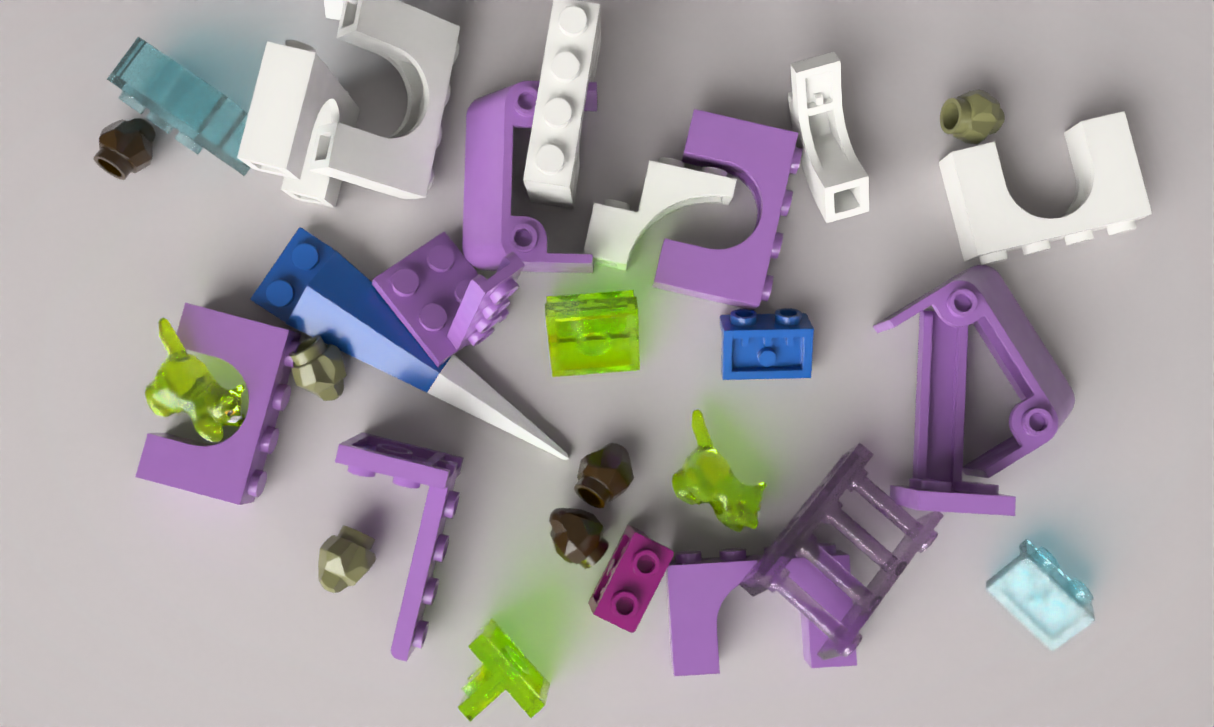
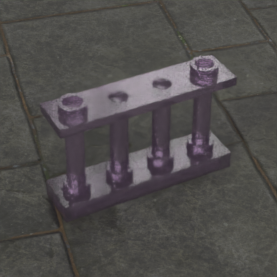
[739,443,944,660]

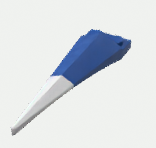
[250,227,569,459]

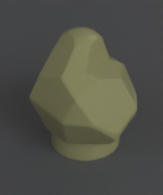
[940,89,1005,145]
[289,335,347,401]
[318,525,376,593]

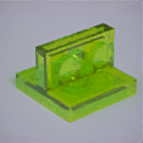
[545,290,640,377]
[457,618,550,722]

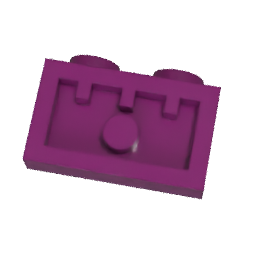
[588,524,674,633]

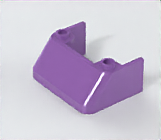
[462,81,598,273]
[873,265,1075,478]

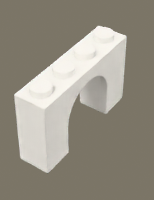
[309,0,460,200]
[523,0,601,209]
[237,40,360,208]
[939,111,1152,265]

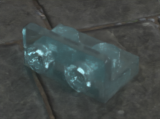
[986,539,1095,651]

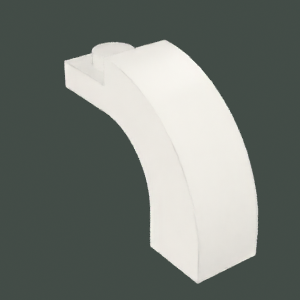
[788,52,869,223]

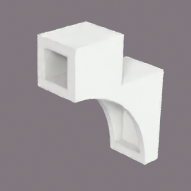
[583,157,737,270]

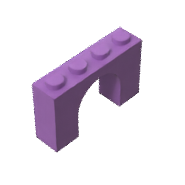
[653,109,802,311]
[135,303,301,505]
[666,543,857,676]

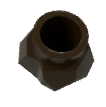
[94,118,156,180]
[574,443,634,508]
[549,508,609,569]

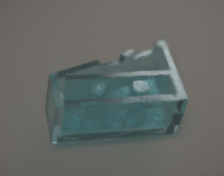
[107,36,251,176]

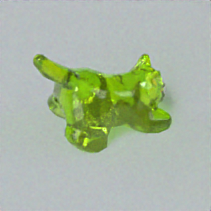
[145,317,245,442]
[672,409,767,533]

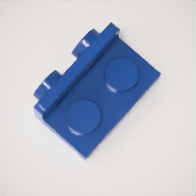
[720,308,814,380]

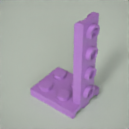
[372,231,525,367]
[889,310,1016,516]
[335,432,464,662]

